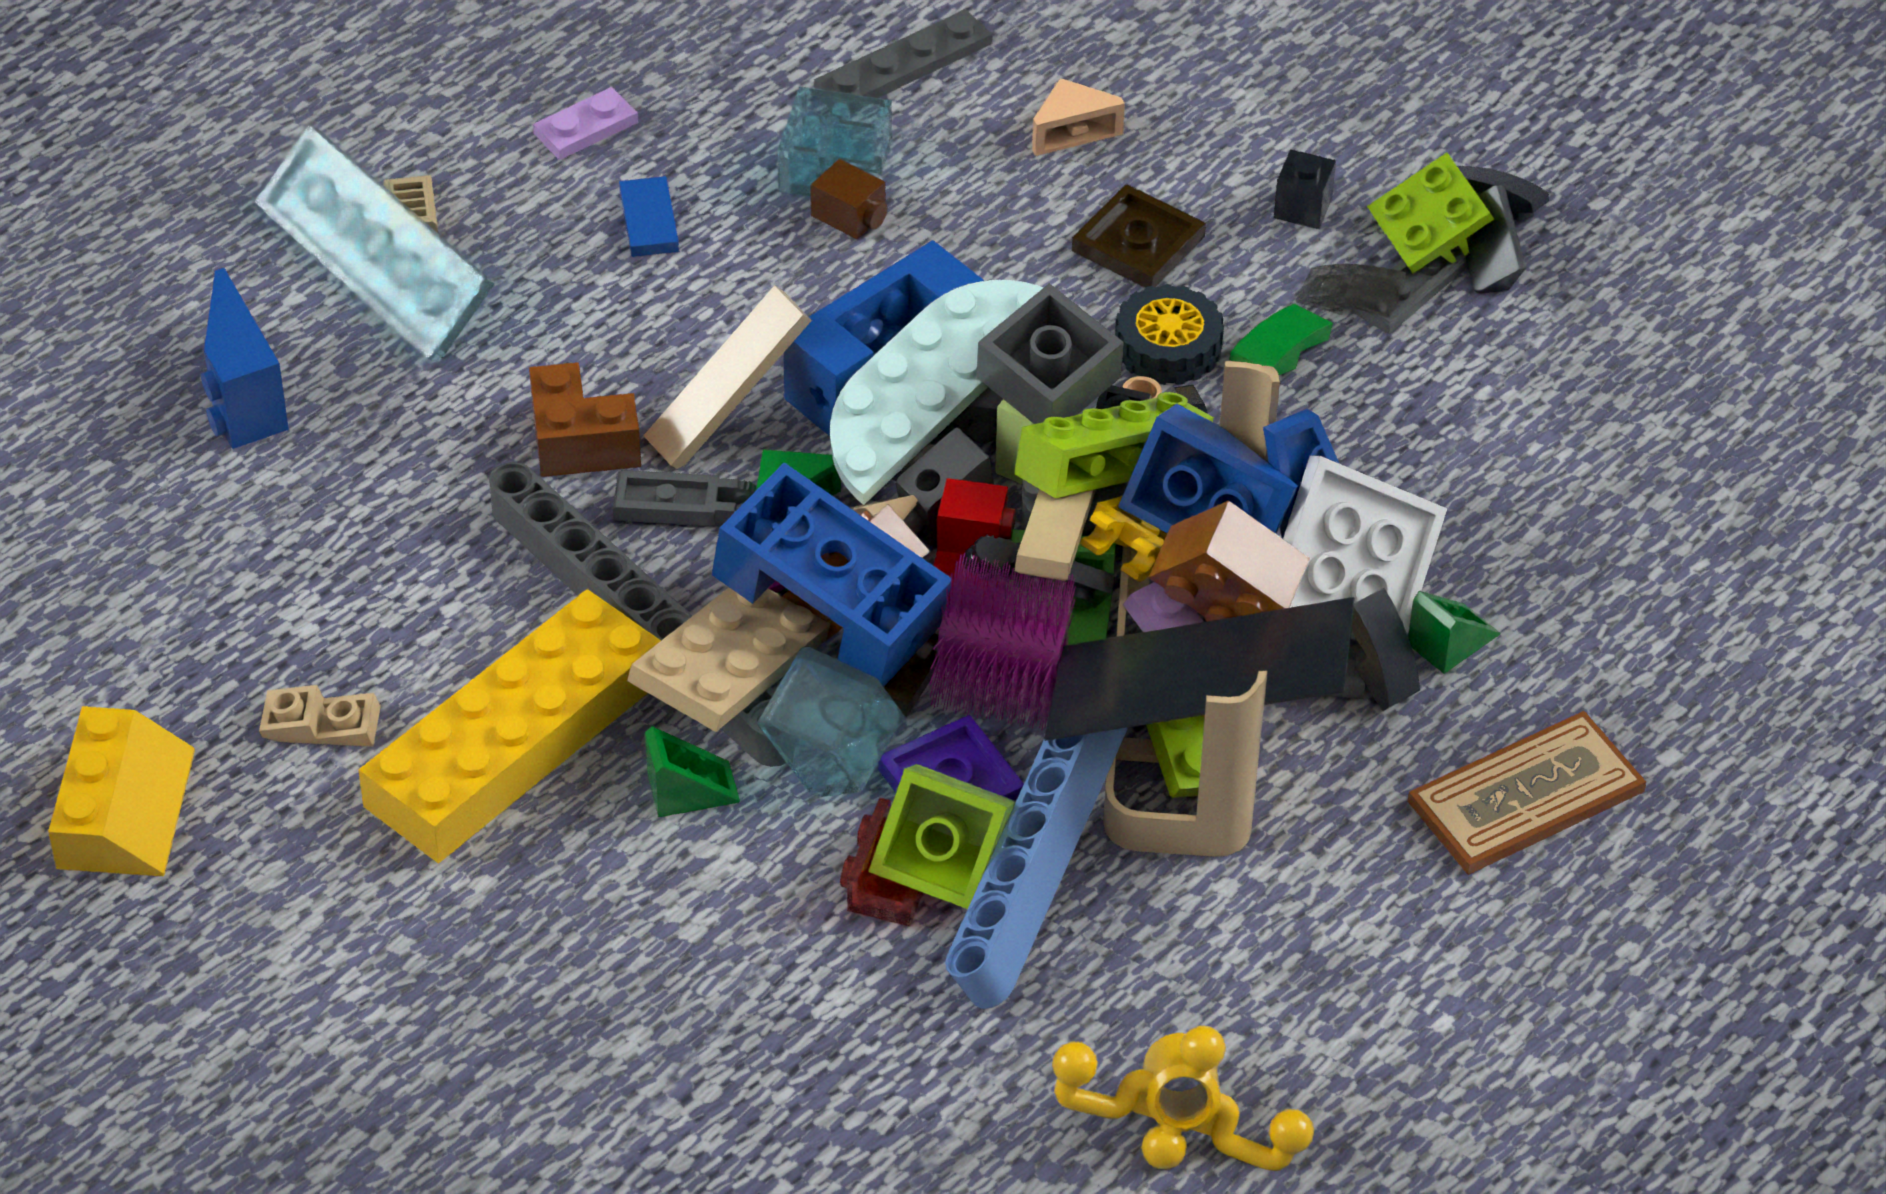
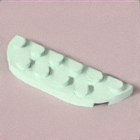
[830,280,1043,505]

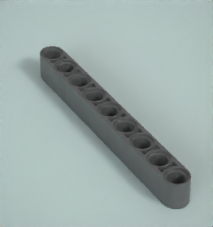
[489,462,797,767]

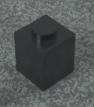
[1273,149,1336,229]

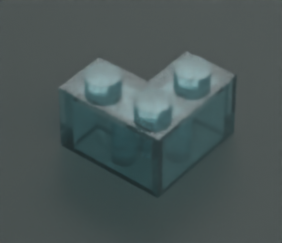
[778,86,892,197]

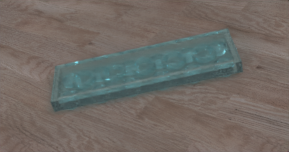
[255,125,495,362]

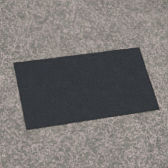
[1044,597,1355,741]

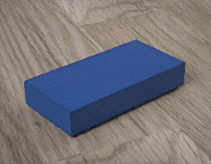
[619,176,679,257]

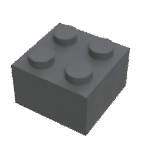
[977,283,1124,424]

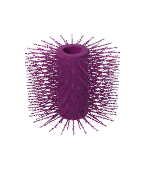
[929,553,1076,731]

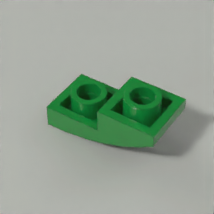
[1229,304,1333,375]

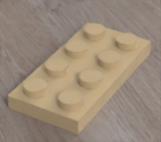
[627,588,831,732]

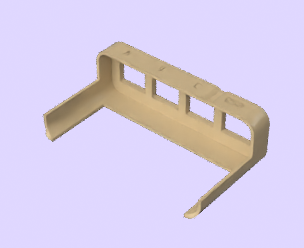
[1103,361,1280,857]

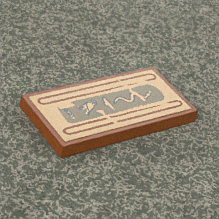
[1407,711,1646,875]

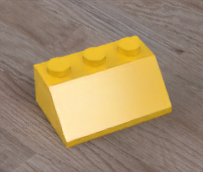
[48,706,195,877]

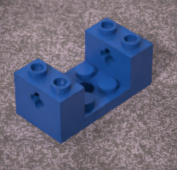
[783,240,985,436]
[712,463,953,692]

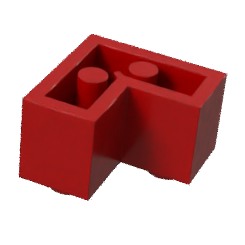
[933,478,1016,609]

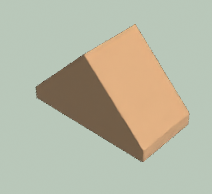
[1032,78,1125,156]

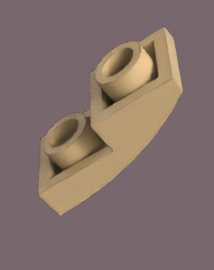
[259,685,381,747]

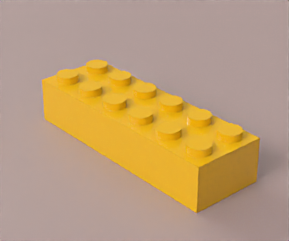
[358,589,661,864]

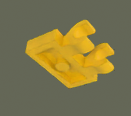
[1079,496,1168,582]

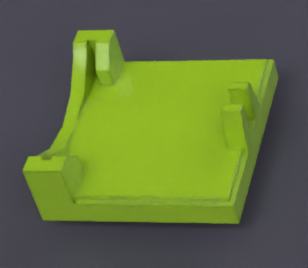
[1367,152,1494,274]

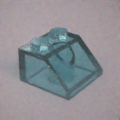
[757,647,904,797]

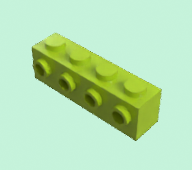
[1015,392,1214,499]

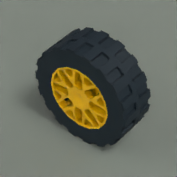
[1115,284,1224,385]

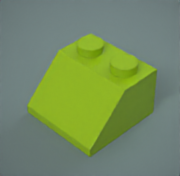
[868,764,1016,909]

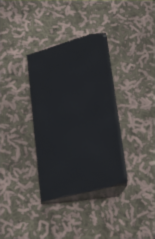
[1465,185,1526,294]

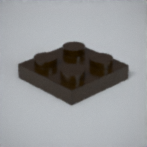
[1072,184,1206,288]

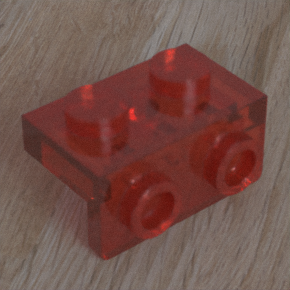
[840,797,923,927]

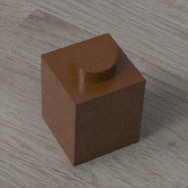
[811,158,888,240]

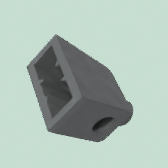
[895,427,994,549]

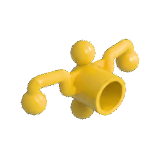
[1052,1025,1314,1171]

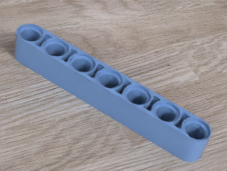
[945,727,1128,1009]

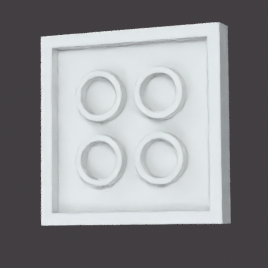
[1283,456,1447,642]

